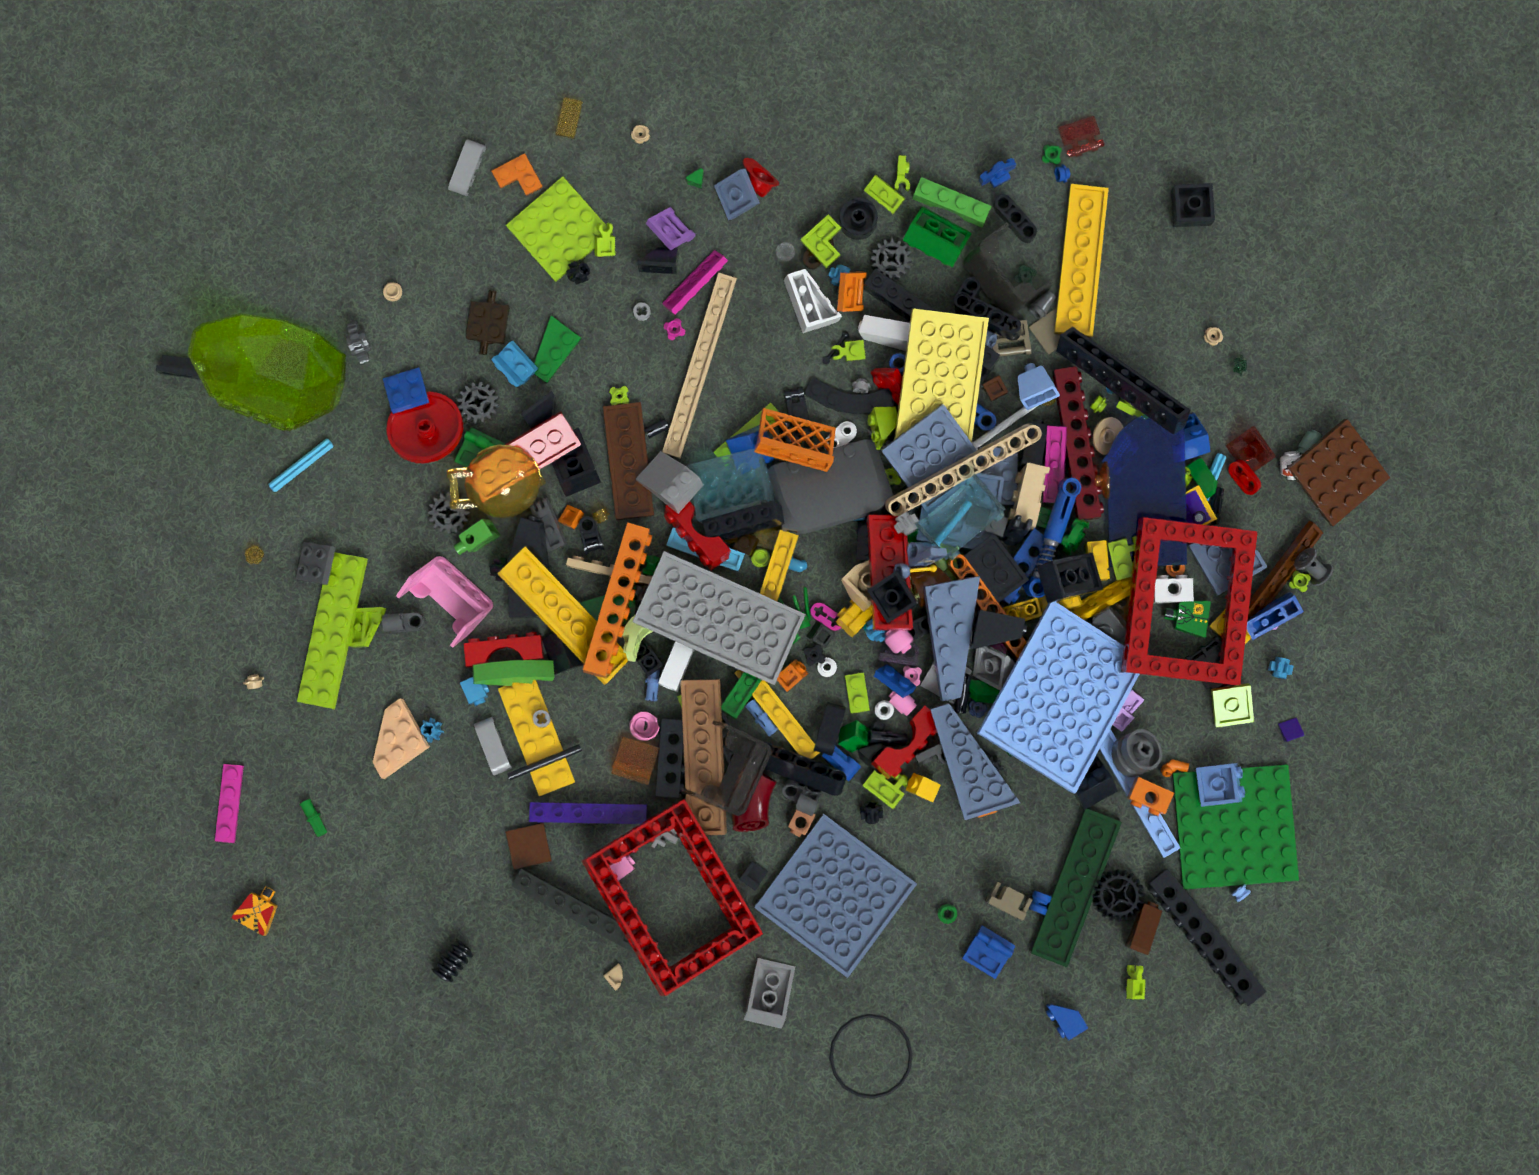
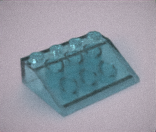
[687,449,775,524]

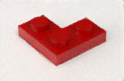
[871,368,902,405]

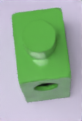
[454,519,501,555]

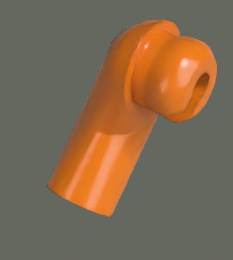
[1161,759,1189,777]

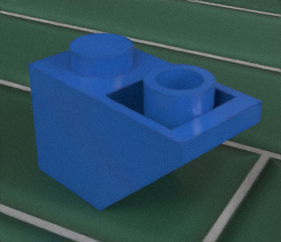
[1046,1004,1088,1040]

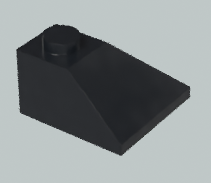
[637,245,678,274]
[521,391,557,429]

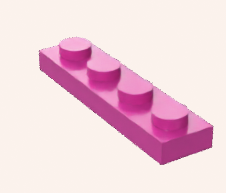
[662,250,728,314]
[1043,425,1067,503]
[215,764,244,843]

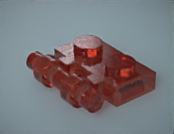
[1058,116,1104,158]

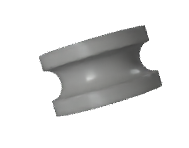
[633,303,651,321]
[533,710,551,728]

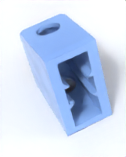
[1018,363,1060,410]

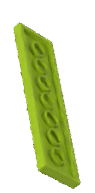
[297,553,368,709]

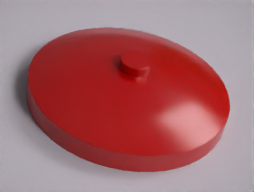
[387,392,463,463]

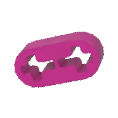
[811,603,841,631]

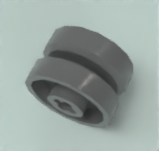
[1111,729,1162,777]

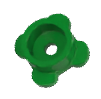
[1042,145,1062,165]

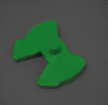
[642,555,660,576]

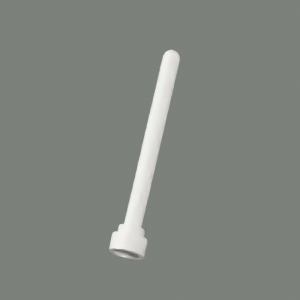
[972,405,1039,450]

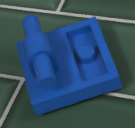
[962,925,1015,979]

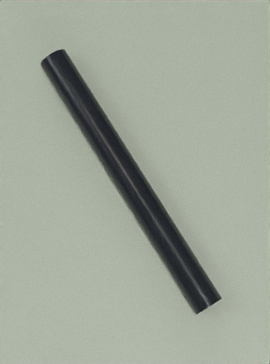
[507,744,582,780]

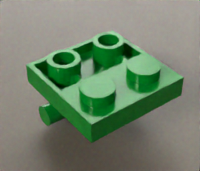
[454,427,505,467]

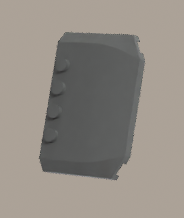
[765,439,893,534]

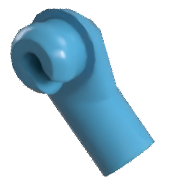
[788,556,807,572]

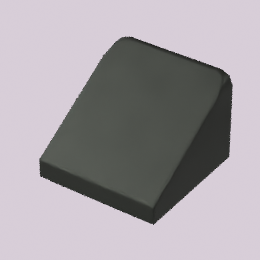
[806,621,836,649]
[858,744,882,767]

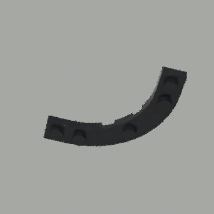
[804,375,903,414]

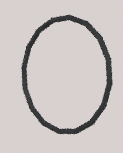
[829,1014,913,1099]

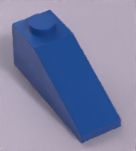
[1247,592,1304,640]

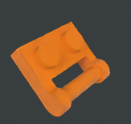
[837,271,867,312]

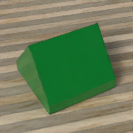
[686,168,704,189]

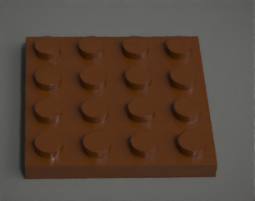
[1287,419,1390,526]

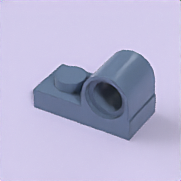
[907,542,947,567]

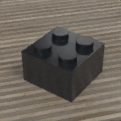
[1171,183,1215,227]

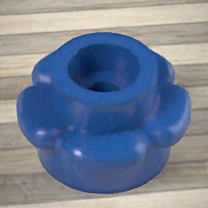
[1054,164,1070,183]

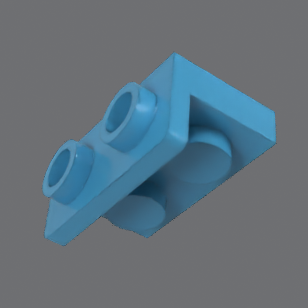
[491,341,538,387]

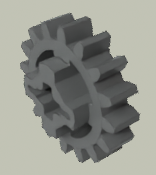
[871,239,912,280]
[346,321,371,364]
[457,382,499,424]
[428,492,470,534]

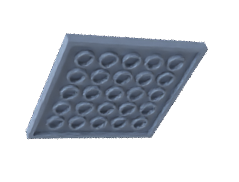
[754,814,917,978]

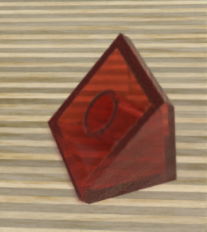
[1226,426,1276,472]

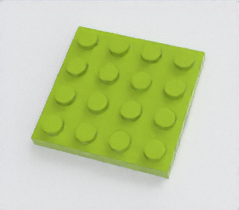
[506,176,613,282]

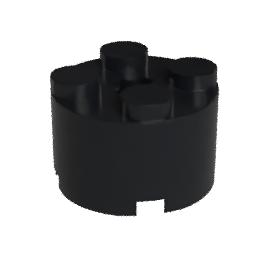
[839,197,878,240]

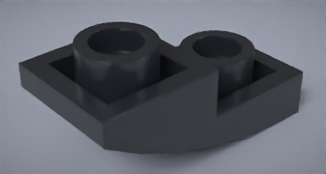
[636,639,663,676]

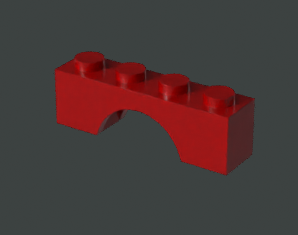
[664,501,731,570]
[464,632,544,667]
[871,706,937,779]

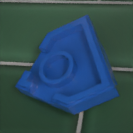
[979,158,1016,188]

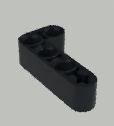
[954,277,1021,340]

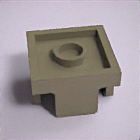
[985,881,1033,921]

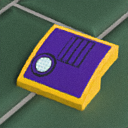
[1164,485,1217,525]

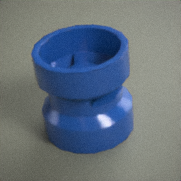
[1028,890,1052,915]

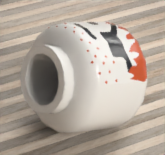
[1280,451,1301,480]

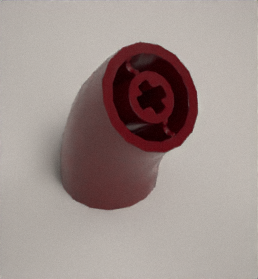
[732,764,777,832]

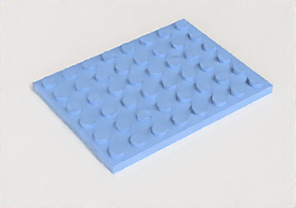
[977,602,1139,793]

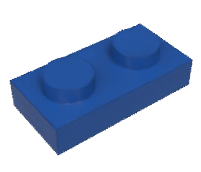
[874,664,916,698]

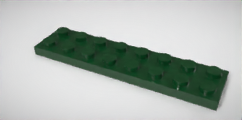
[1030,809,1122,967]

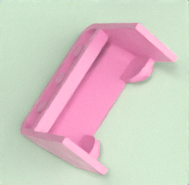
[396,556,493,648]

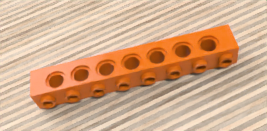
[583,522,652,679]

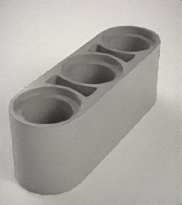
[448,139,486,196]
[474,717,512,776]

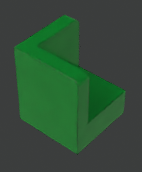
[838,720,869,752]

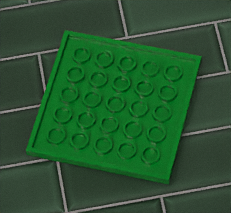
[1172,765,1299,889]

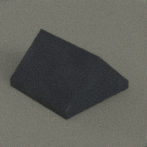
[867,570,918,623]
[542,633,584,675]

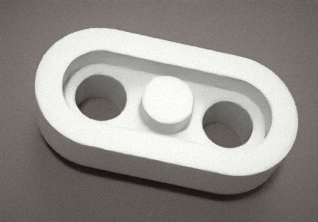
[824,421,857,450]

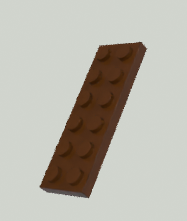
[603,402,654,520]

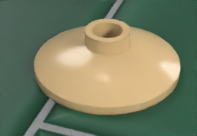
[1093,417,1124,455]

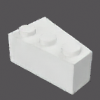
[784,269,842,333]

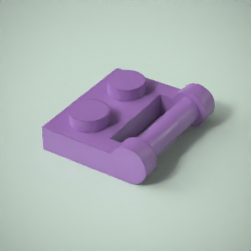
[646,207,696,250]

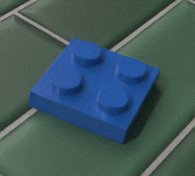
[383,367,430,414]

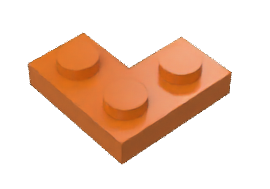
[492,153,543,196]

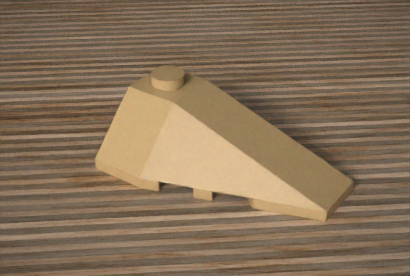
[841,543,909,612]

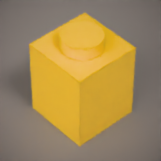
[906,773,941,802]

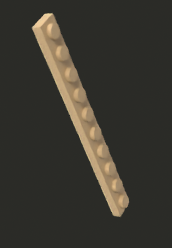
[662,273,737,459]

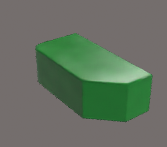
[1186,458,1218,499]
[969,680,1000,703]

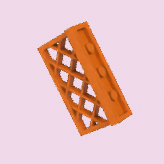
[754,408,836,472]

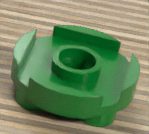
[1061,518,1089,556]

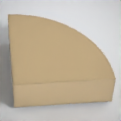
[604,963,623,991]

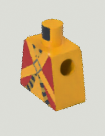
[231,886,278,936]

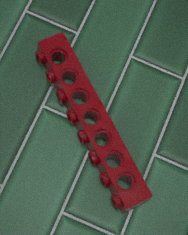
[1052,366,1104,521]

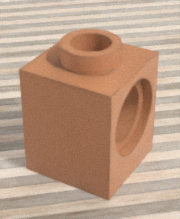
[788,810,815,837]

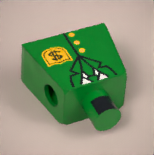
[1164,601,1211,638]

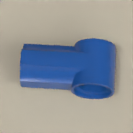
[822,746,861,781]

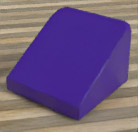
[1278,718,1305,742]

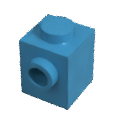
[460,677,490,706]

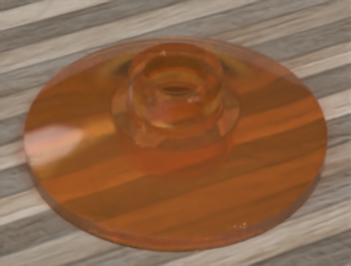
[1095,461,1110,500]

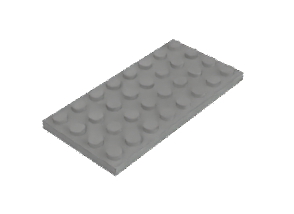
[633,551,806,685]

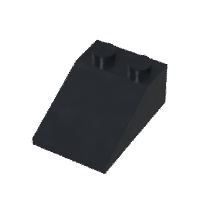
[551,428,601,497]
[1037,552,1103,604]

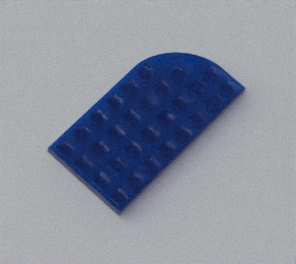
[1107,414,1187,567]

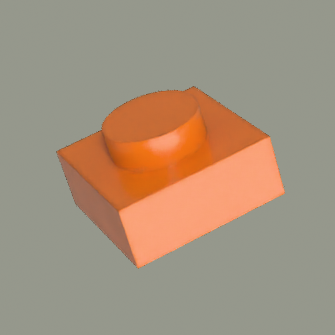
[558,505,584,530]

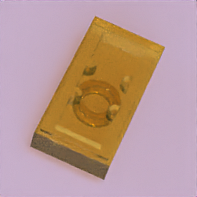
[556,97,583,139]

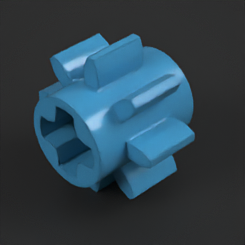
[828,264,850,287]
[865,619,889,642]
[1268,657,1294,679]
[420,718,444,743]

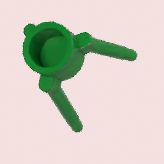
[778,587,812,629]

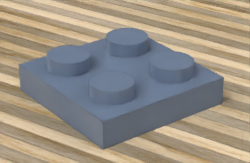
[714,169,760,220]

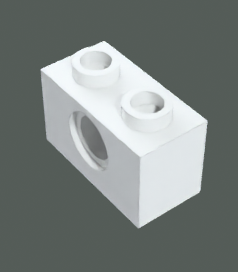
[1153,575,1194,603]

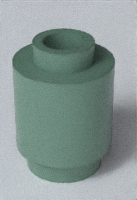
[1297,430,1322,455]

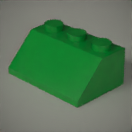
[903,206,972,268]

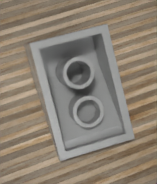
[636,451,703,513]
[744,958,795,1029]

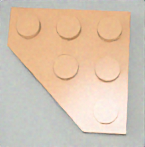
[373,698,430,779]

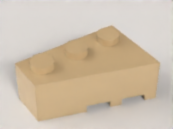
[1008,463,1050,531]

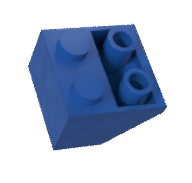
[1159,413,1211,464]

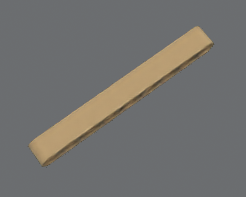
[885,424,1041,516]

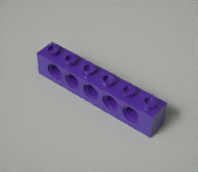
[529,802,647,824]

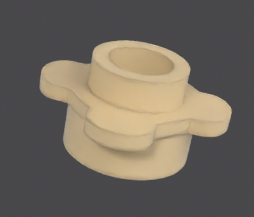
[243,674,264,689]

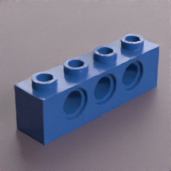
[1001,528,1045,605]

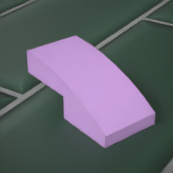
[1113,689,1144,732]

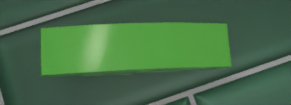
[472,660,554,686]

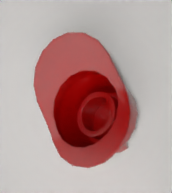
[743,158,779,197]

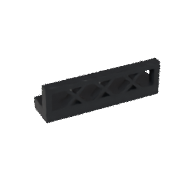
[156,355,239,385]

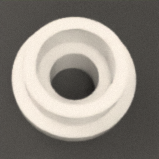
[817,658,837,677]
[874,700,894,720]

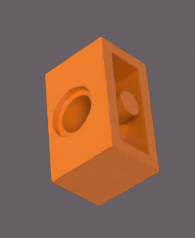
[1127,777,1174,816]

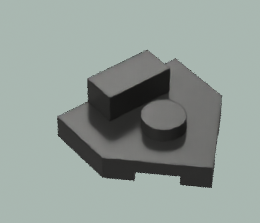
[1092,605,1127,644]

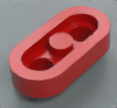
[1228,459,1261,495]

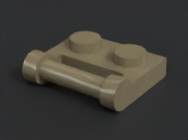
[989,320,1031,357]

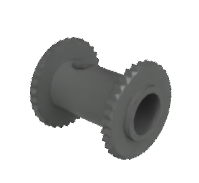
[1294,548,1333,586]

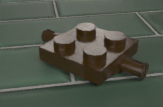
[466,290,510,355]

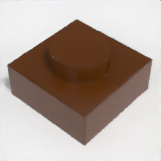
[982,376,1008,402]

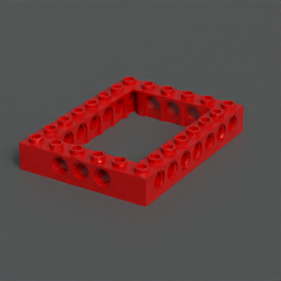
[1121,517,1258,686]
[581,799,763,996]

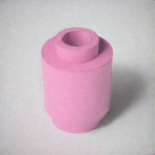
[889,691,917,716]

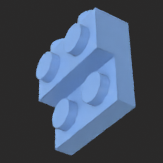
[1196,763,1245,807]

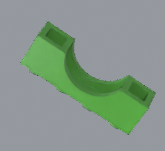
[913,177,991,228]

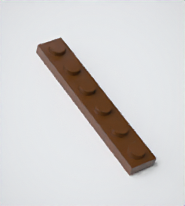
[1248,521,1323,619]

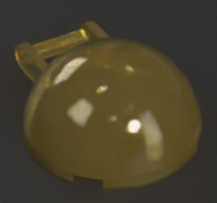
[446,445,541,518]

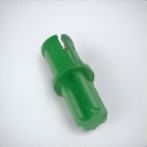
[299,799,327,837]

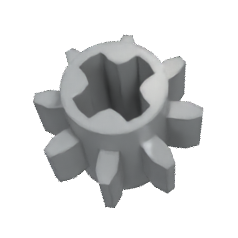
[894,512,919,536]

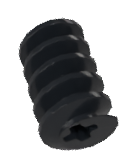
[431,939,473,982]

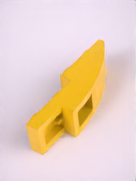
[1002,596,1082,621]

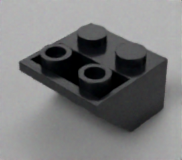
[1074,755,1118,810]

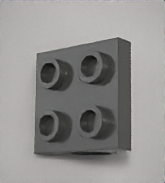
[296,542,336,585]

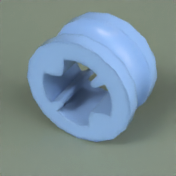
[1231,884,1251,902]

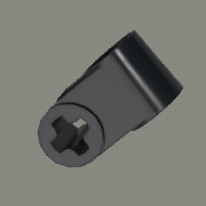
[579,516,604,555]

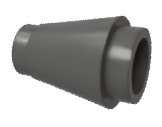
[1029,291,1055,319]

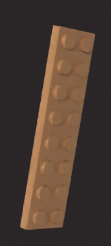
[681,679,727,835]

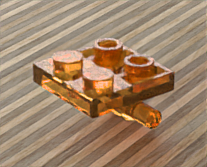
[611,737,659,785]

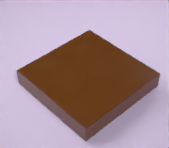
[506,823,552,869]

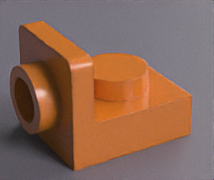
[777,659,809,692]

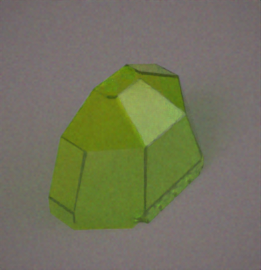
[188,313,346,431]

